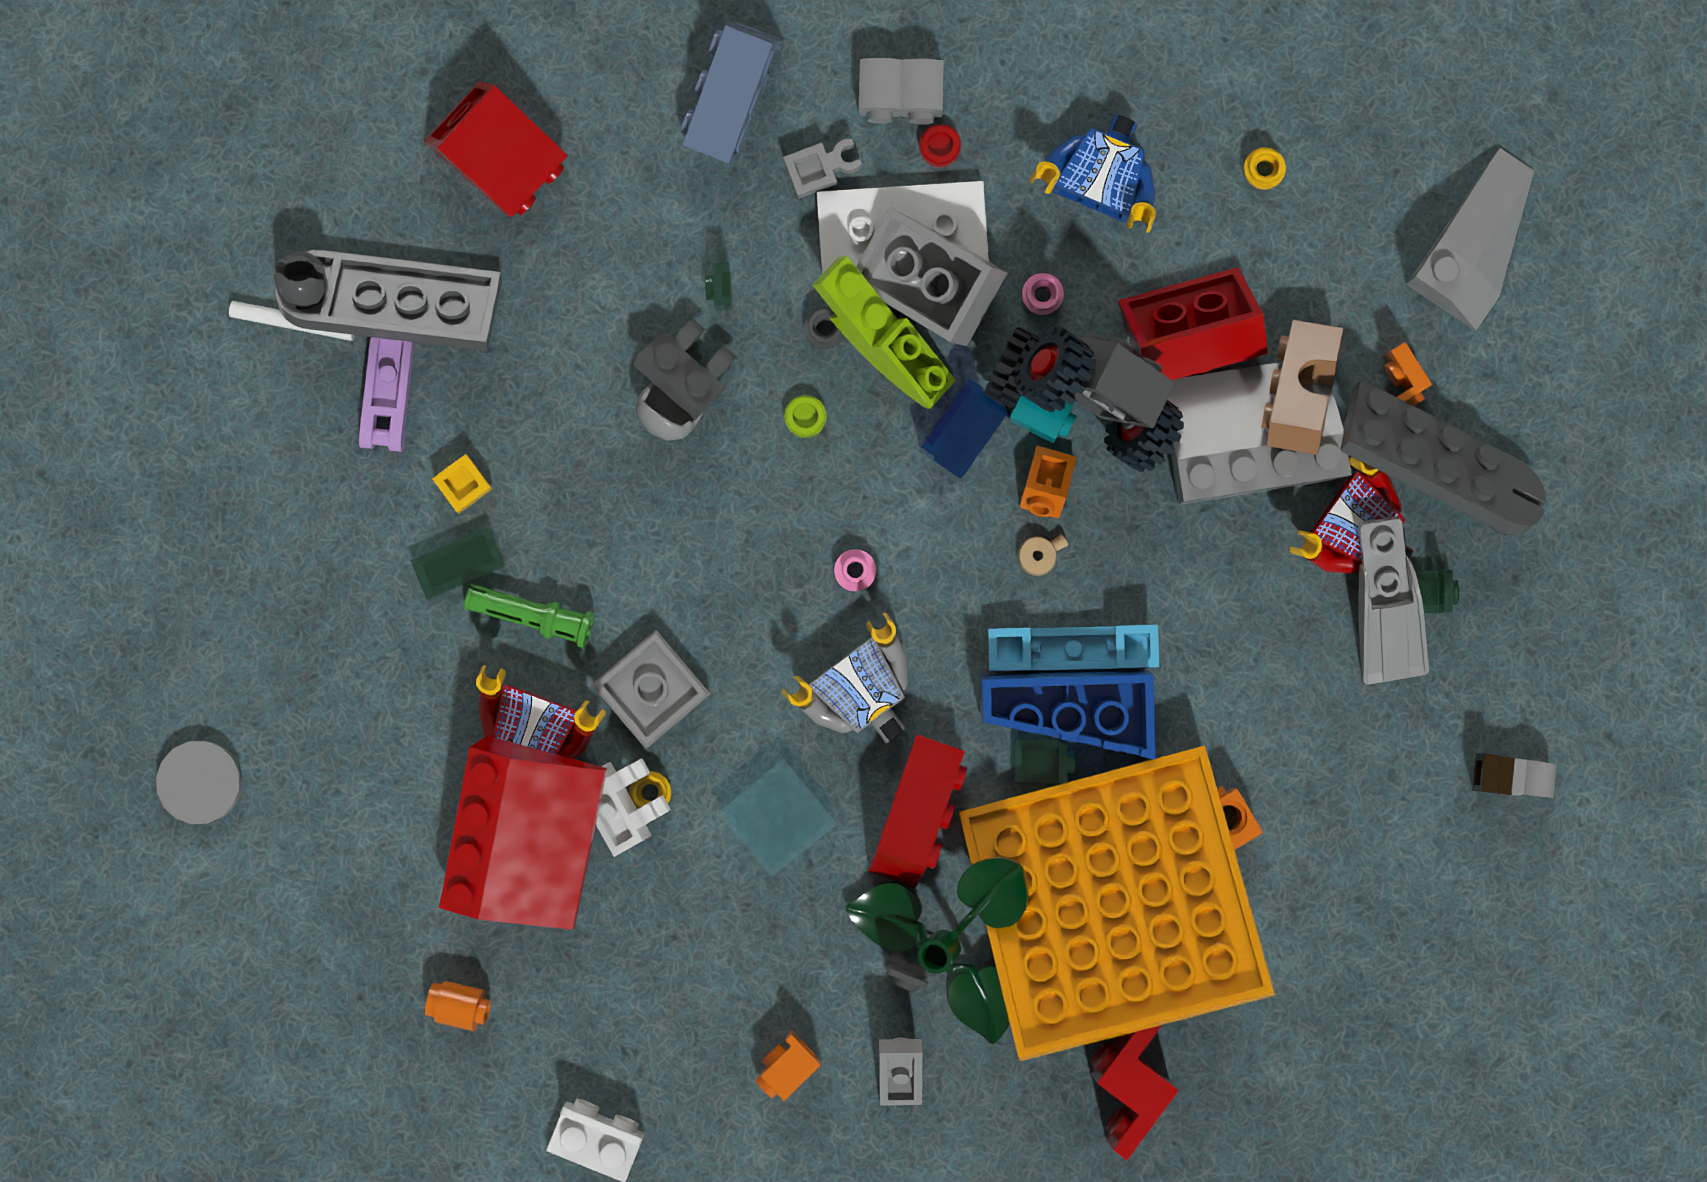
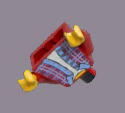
[1290,457,1413,574]
[476,665,606,759]

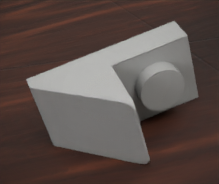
[879,1038,923,1106]

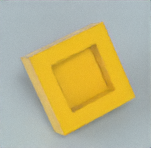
[432,454,493,514]

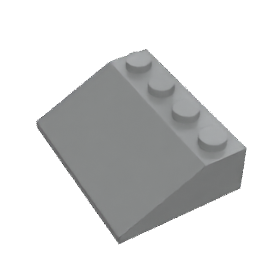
[1167,362,1352,505]

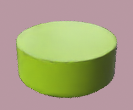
[784,395,826,438]

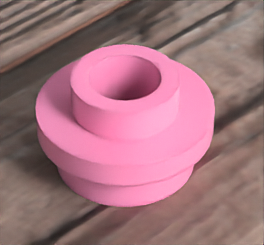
[1022,273,1064,316]
[834,549,876,592]

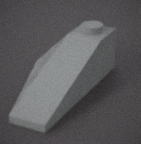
[1406,148,1534,331]

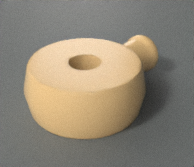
[1017,534,1068,576]

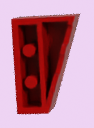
[868,734,968,888]

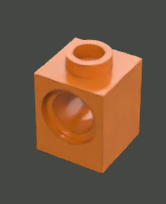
[1217,785,1263,850]

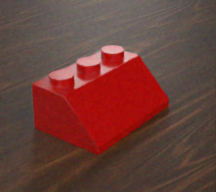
[1118,267,1268,380]

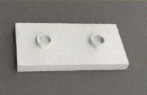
[817,181,989,274]

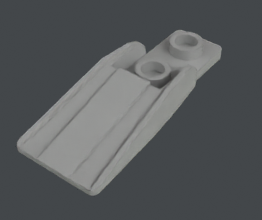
[1358,517,1429,685]

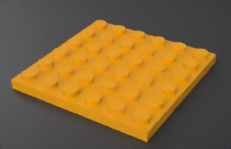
[959,745,1275,1061]

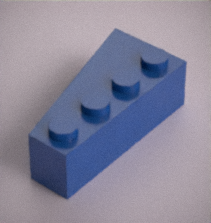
[979,670,1156,759]

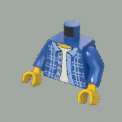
[1029,115,1156,233]

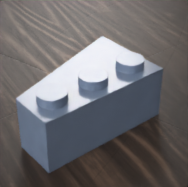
[681,22,784,164]

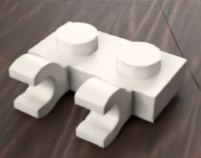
[596,758,671,857]

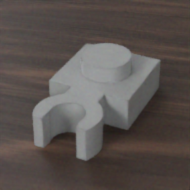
[783,139,862,199]

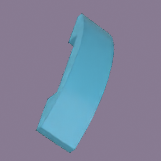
[988,625,1159,671]

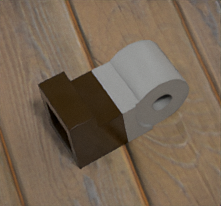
[1472,753,1557,798]

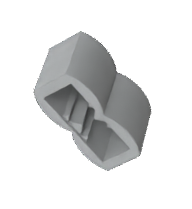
[859,58,944,124]

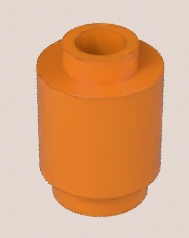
[425,981,491,1031]

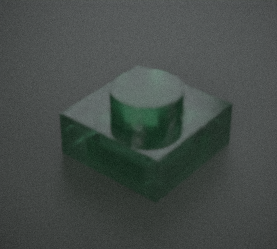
[705,262,733,311]

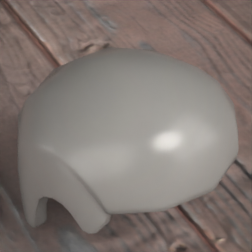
[635,382,703,441]

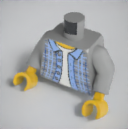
[781,613,909,743]

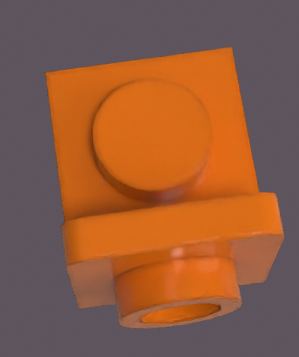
[1383,342,1432,406]
[1019,446,1077,518]

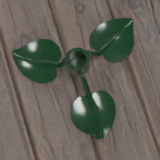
[845,857,1029,1044]

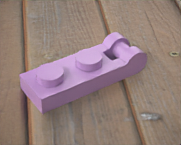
[359,337,415,452]

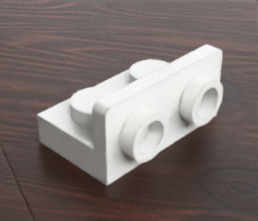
[546,1099,645,1182]

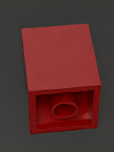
[424,81,568,218]

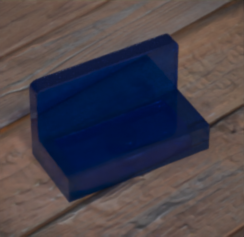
[920,378,1008,478]

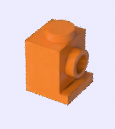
[755,1030,821,1101]

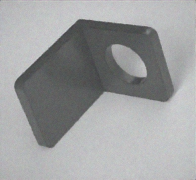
[886,933,931,992]

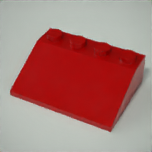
[439,736,607,930]

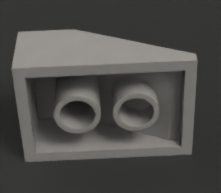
[856,207,1008,346]

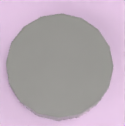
[156,741,243,824]

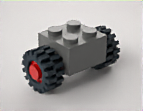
[1014,327,1184,472]

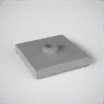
[591,630,711,749]

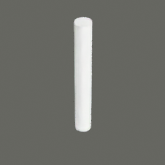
[229,301,354,341]

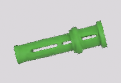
[464,583,595,649]

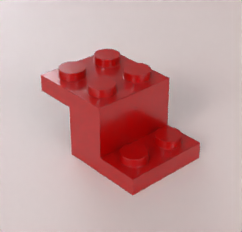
[1090,1025,1179,1160]

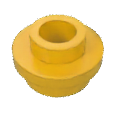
[1243,147,1286,190]
[629,771,671,809]

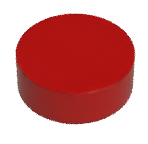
[919,124,961,168]

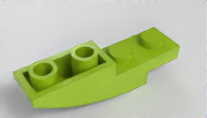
[812,255,956,409]

